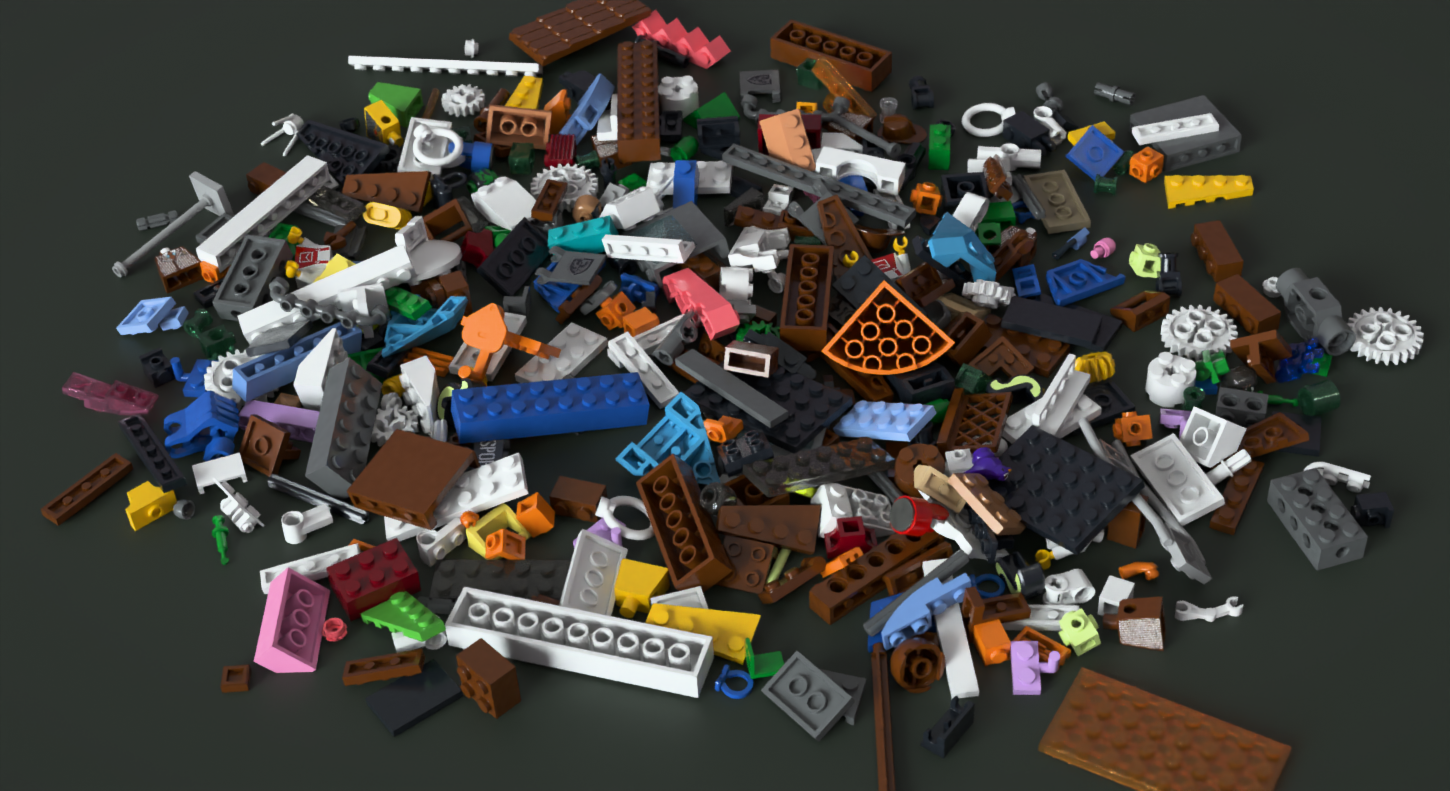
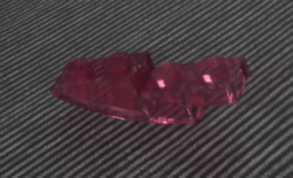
[62,372,159,415]

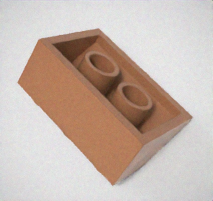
[486,104,552,150]
[759,109,816,182]

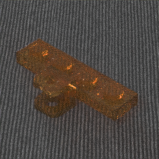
[812,55,877,120]

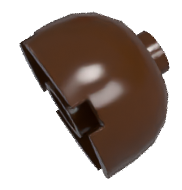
[890,637,945,693]

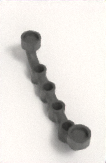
[741,95,850,126]
[269,277,390,329]

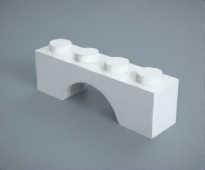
[816,146,905,196]

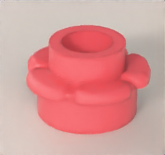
[322,618,347,642]

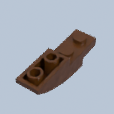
[733,205,817,241]

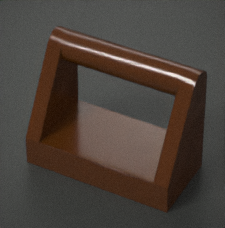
[423,198,473,242]
[1110,290,1170,332]

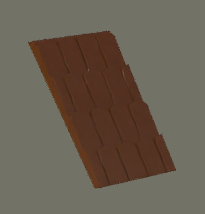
[509,0,651,67]

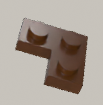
[968,336,1035,384]

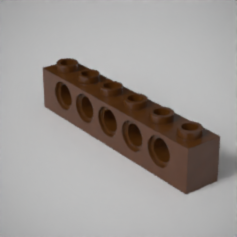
[809,530,945,625]

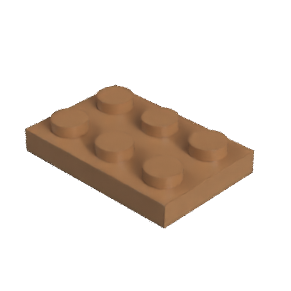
[947,473,1026,535]

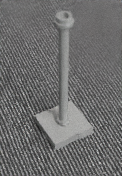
[112,171,234,277]

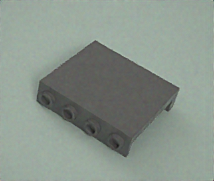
[1129,95,1242,172]

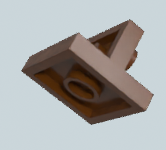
[895,262,956,307]
[1230,329,1292,384]
[239,414,301,477]

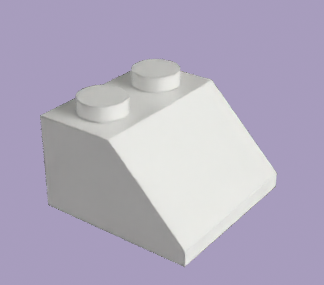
[1179,407,1246,468]

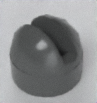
[1036,82,1053,100]
[173,499,195,520]

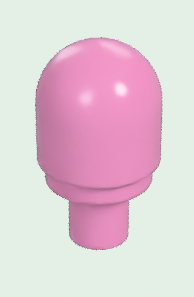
[1090,238,1116,259]

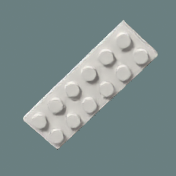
[384,453,528,541]

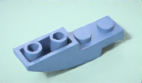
[559,73,615,145]
[881,573,972,651]

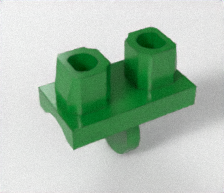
[1195,350,1230,384]

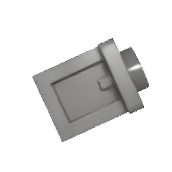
[599,183,630,209]
[727,300,756,324]

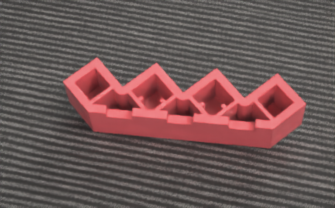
[632,10,731,69]
[662,268,740,341]

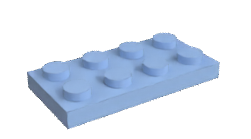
[833,400,937,442]

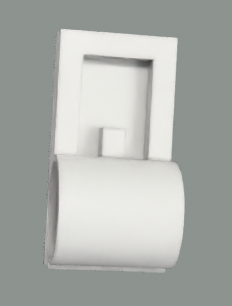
[416,517,467,567]

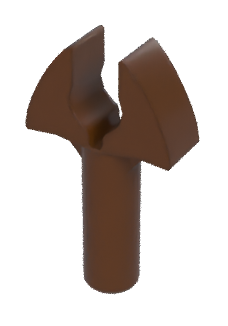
[324,221,356,251]

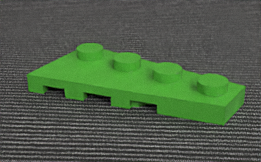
[360,591,446,642]

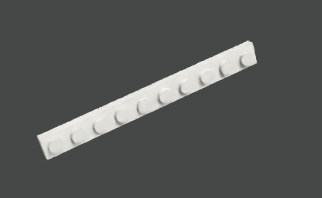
[348,56,543,77]

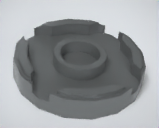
[579,280,618,315]

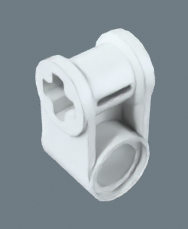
[1042,569,1095,605]

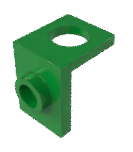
[977,223,1001,246]
[745,638,784,679]

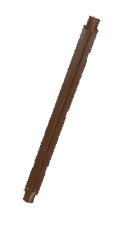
[871,642,896,791]

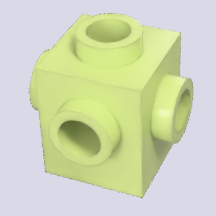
[1129,243,1161,278]
[1058,608,1101,656]

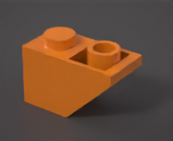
[544,89,572,134]

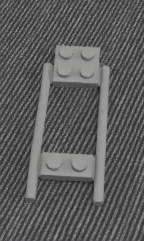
[1078,417,1212,584]

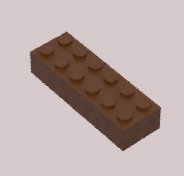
[770,19,892,92]
[780,244,834,352]
[636,453,733,593]

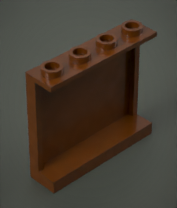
[347,429,481,530]

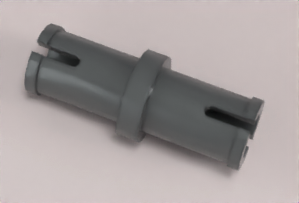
[1094,82,1136,106]

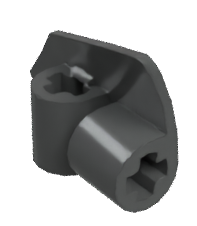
[649,309,698,365]

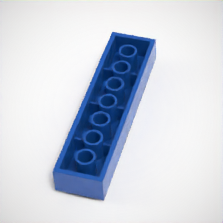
[451,372,650,444]

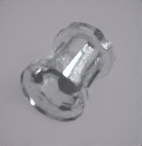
[879,97,898,123]

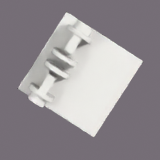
[213,478,265,533]

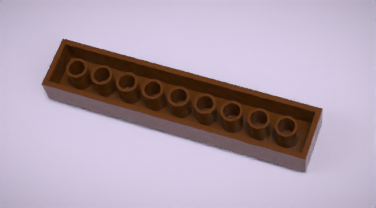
[617,40,661,163]

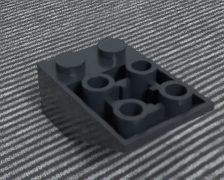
[883,361,955,405]

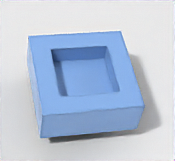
[159,306,189,331]

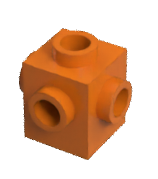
[1129,146,1164,183]
[910,182,942,215]
[595,291,636,331]
[1113,411,1153,447]

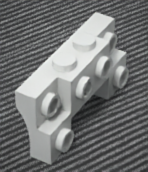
[728,226,791,273]

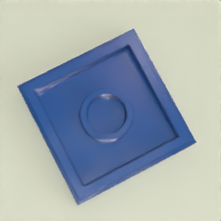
[1065,125,1124,183]

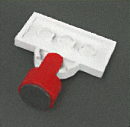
[890,490,1009,561]

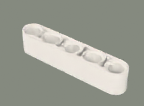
[937,192,989,280]

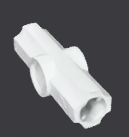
[977,143,1041,171]

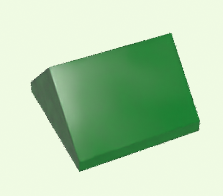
[683,92,740,129]

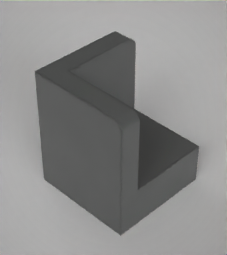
[503,286,532,319]

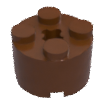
[894,444,945,499]

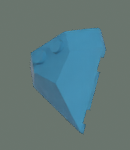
[928,212,996,282]
[381,294,468,358]
[615,392,721,486]

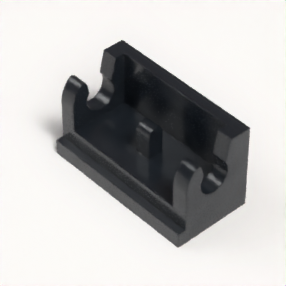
[697,116,740,149]
[920,696,975,758]

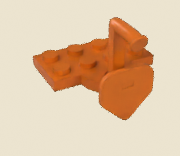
[458,303,561,381]

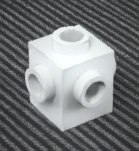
[944,449,973,478]

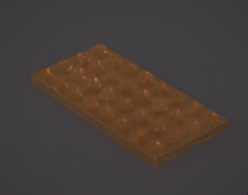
[1038,667,1292,791]

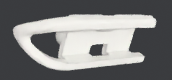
[1304,462,1371,493]

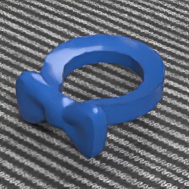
[1012,201,1035,224]
[969,574,1005,599]
[715,664,753,699]

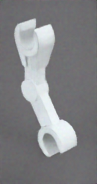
[1175,596,1244,622]

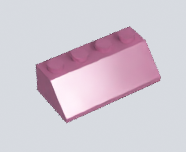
[254,567,330,673]

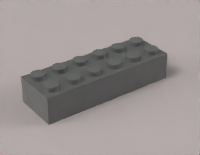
[305,357,382,501]

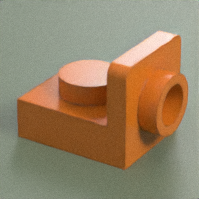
[200,261,232,283]
[704,416,744,443]
[485,528,526,563]

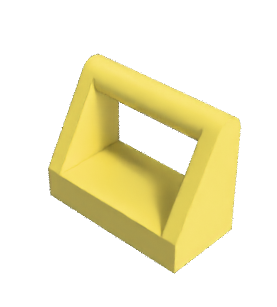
[466,503,531,564]

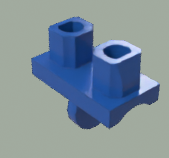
[619,273,660,303]

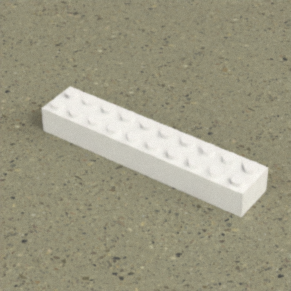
[445,587,714,698]

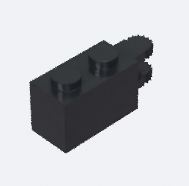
[1002,111,1056,157]

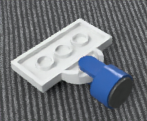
[397,117,495,180]

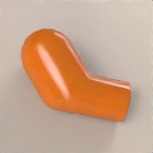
[460,511,479,536]
[1119,561,1159,580]

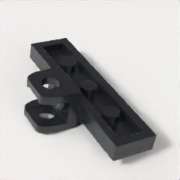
[912,235,974,288]

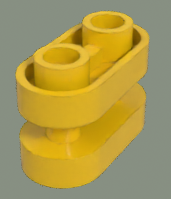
[363,202,412,230]

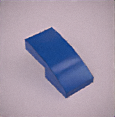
[1012,264,1041,298]

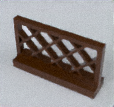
[937,388,1013,462]

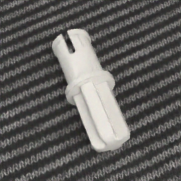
[1206,449,1252,486]

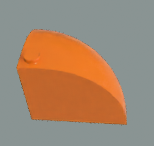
[822,280,955,375]

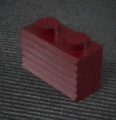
[544,134,577,170]

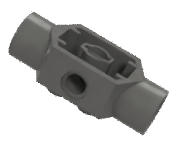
[1276,268,1356,356]

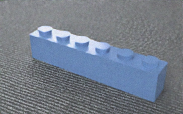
[232,322,362,402]

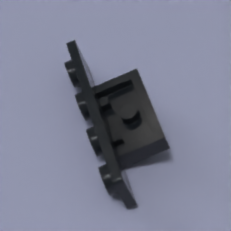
[963,502,1014,563]

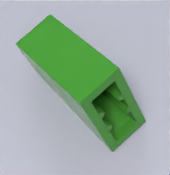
[369,82,423,128]

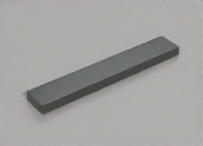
[675,349,789,428]

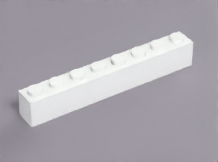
[196,155,330,273]
[237,244,417,345]

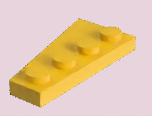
[505,76,543,109]
[1164,175,1254,209]
[645,603,761,665]

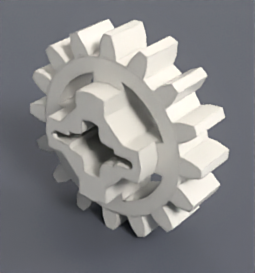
[441,84,485,117]
[962,279,1012,309]
[371,405,419,447]

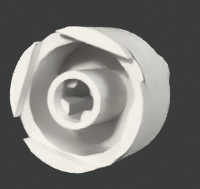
[658,75,699,118]
[719,267,753,305]
[1145,352,1196,408]

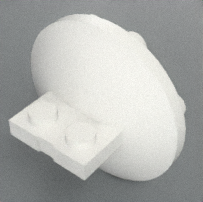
[395,216,462,286]

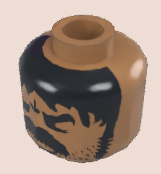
[572,195,602,223]

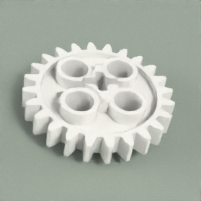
[530,163,599,212]
[1160,305,1238,361]
[1347,307,1424,365]
[204,349,279,410]

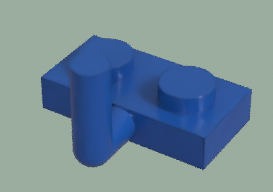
[170,357,219,397]

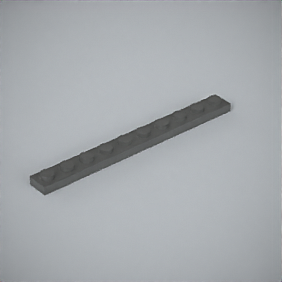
[722,144,916,228]

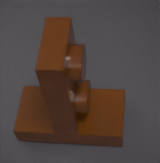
[408,275,446,309]
[961,587,1031,643]

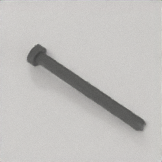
[833,114,901,158]

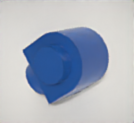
[203,437,235,461]

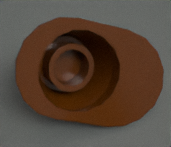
[877,114,927,144]
[854,225,905,253]

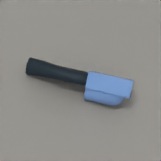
[1052,227,1090,260]

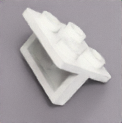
[338,283,390,339]

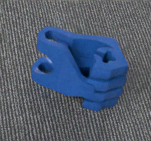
[164,391,239,458]

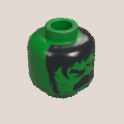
[467,168,498,194]

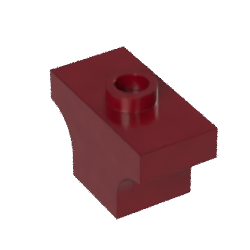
[460,229,495,268]
[824,516,878,559]

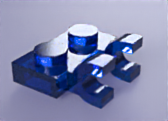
[1275,337,1324,383]

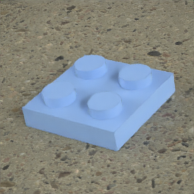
[116,297,176,335]

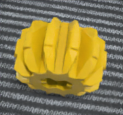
[1075,351,1115,383]

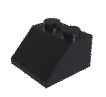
[941,172,991,208]

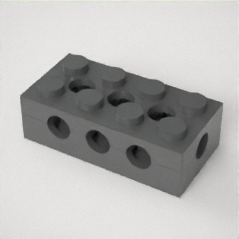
[212,235,293,321]
[1267,468,1368,571]

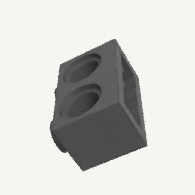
[1215,387,1269,428]

